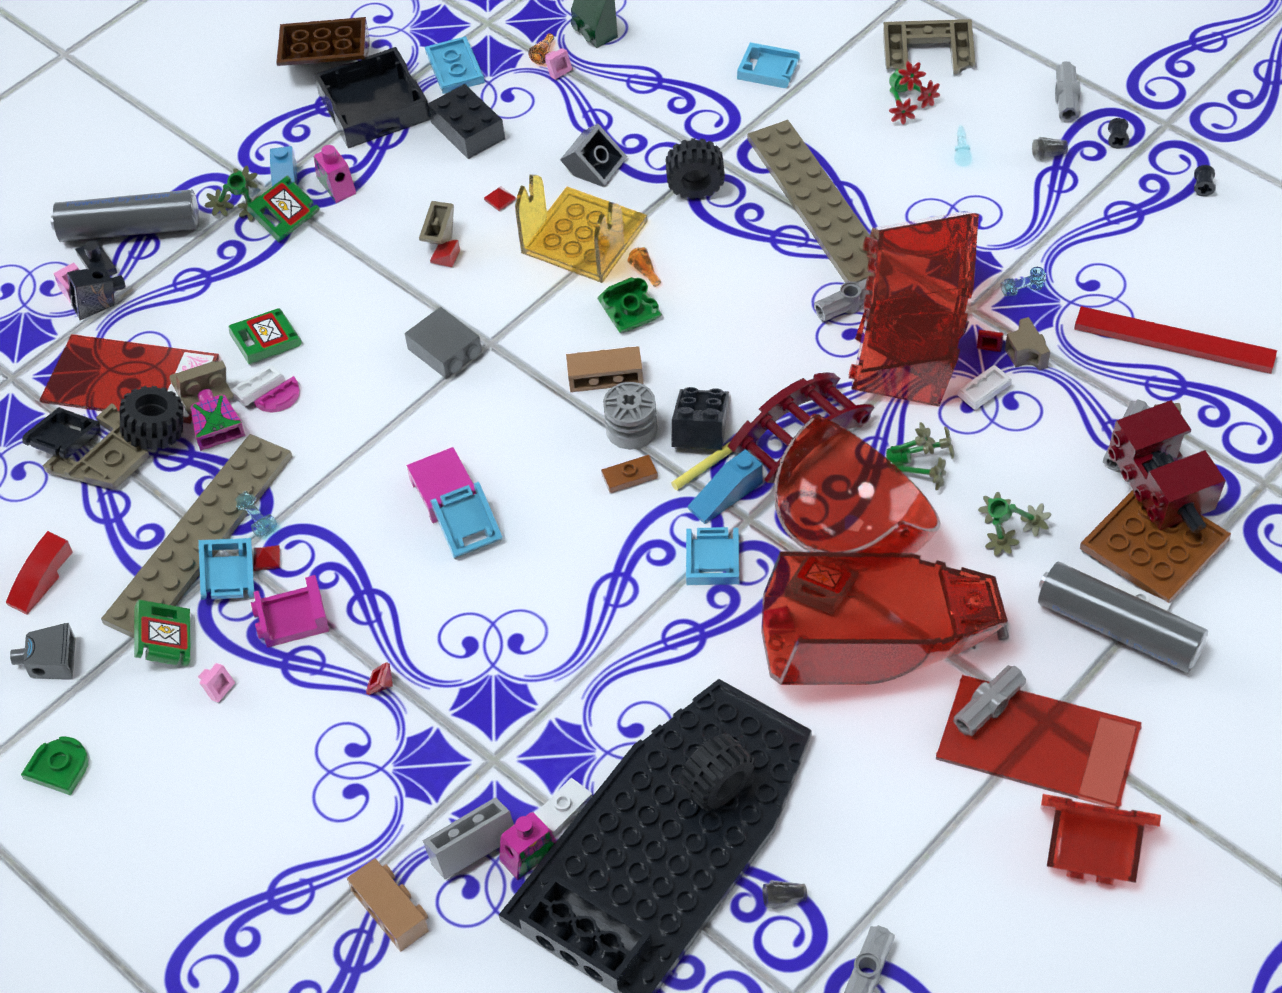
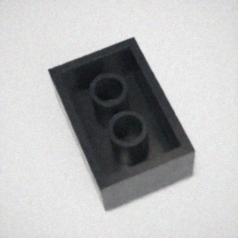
[428,84,505,159]

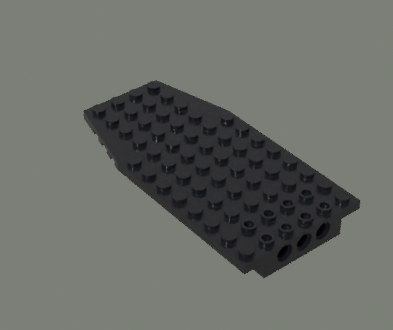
[499,679,812,993]

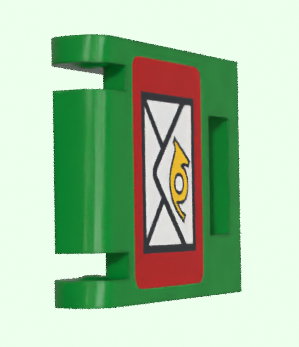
[247,175,320,243]
[228,308,302,364]
[134,600,190,666]

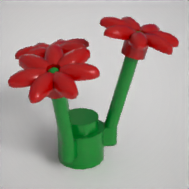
[889,61,940,125]

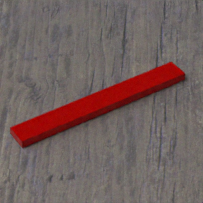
[1074,306,1278,374]

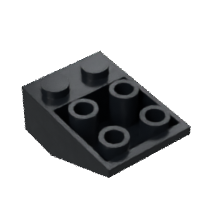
[671,387,729,450]

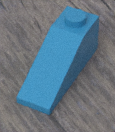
[270,146,297,186]
[688,449,763,524]

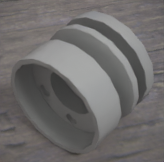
[603,382,658,450]

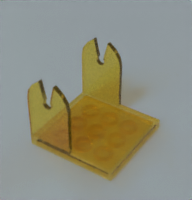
[515,174,648,283]

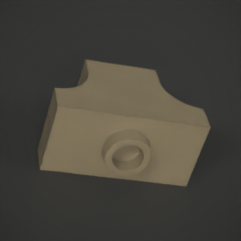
[1005,317,1050,370]

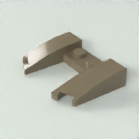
[883,19,975,74]

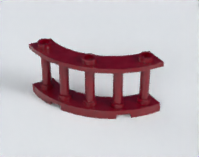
[727,372,875,484]

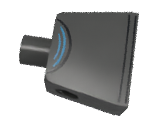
[10,623,76,680]

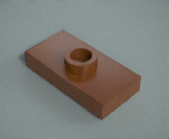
[601,455,658,493]

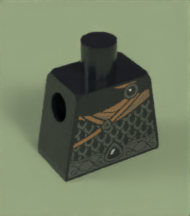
[67,267,126,320]

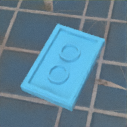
[425,36,485,94]

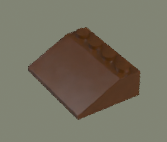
[276,17,370,66]

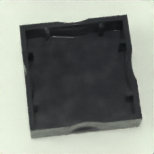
[314,47,431,148]

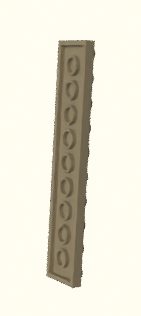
[747,119,893,283]
[101,434,293,638]

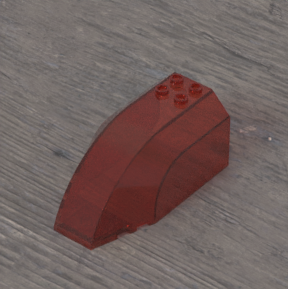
[761,551,1008,685]

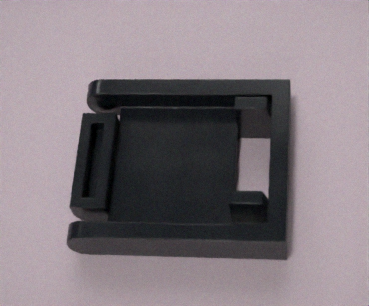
[22,407,100,459]

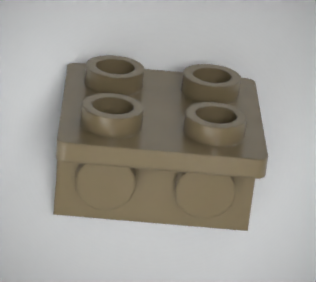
[170,360,234,414]

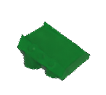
[597,277,663,333]

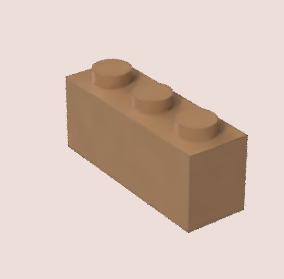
[566,346,643,392]
[347,858,429,952]

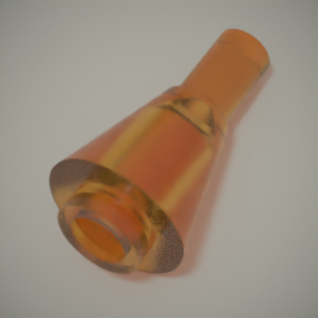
[528,33,554,65]
[627,247,661,287]

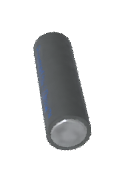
[50,189,199,242]
[1038,561,1208,673]

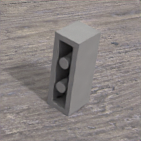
[422,797,514,879]

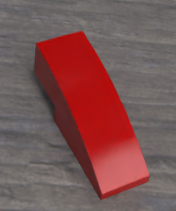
[6,531,73,615]

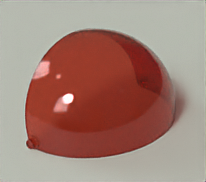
[774,414,941,570]

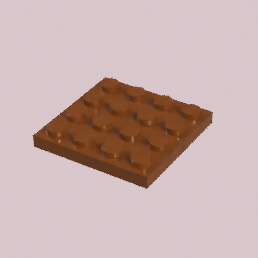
[1080,490,1231,603]

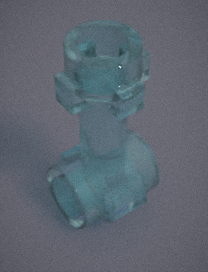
[1000,266,1046,296]
[235,491,277,538]

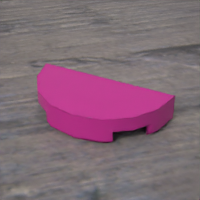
[254,376,299,413]

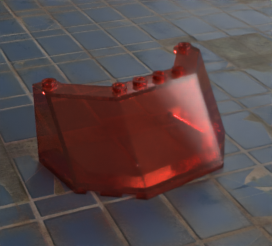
[848,211,979,407]

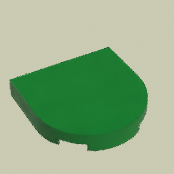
[21,736,88,796]

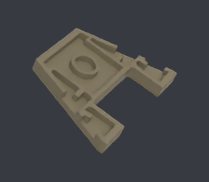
[42,403,150,490]

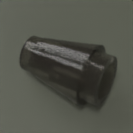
[1032,136,1068,160]
[762,880,807,910]

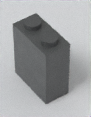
[404,306,482,379]

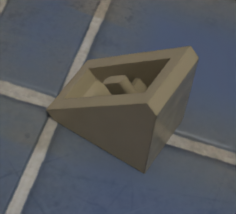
[419,201,454,244]

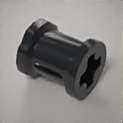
[1108,118,1129,149]
[1194,165,1216,196]

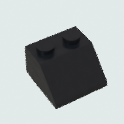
[560,123,628,187]

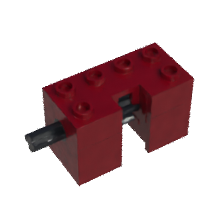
[1108,400,1226,534]

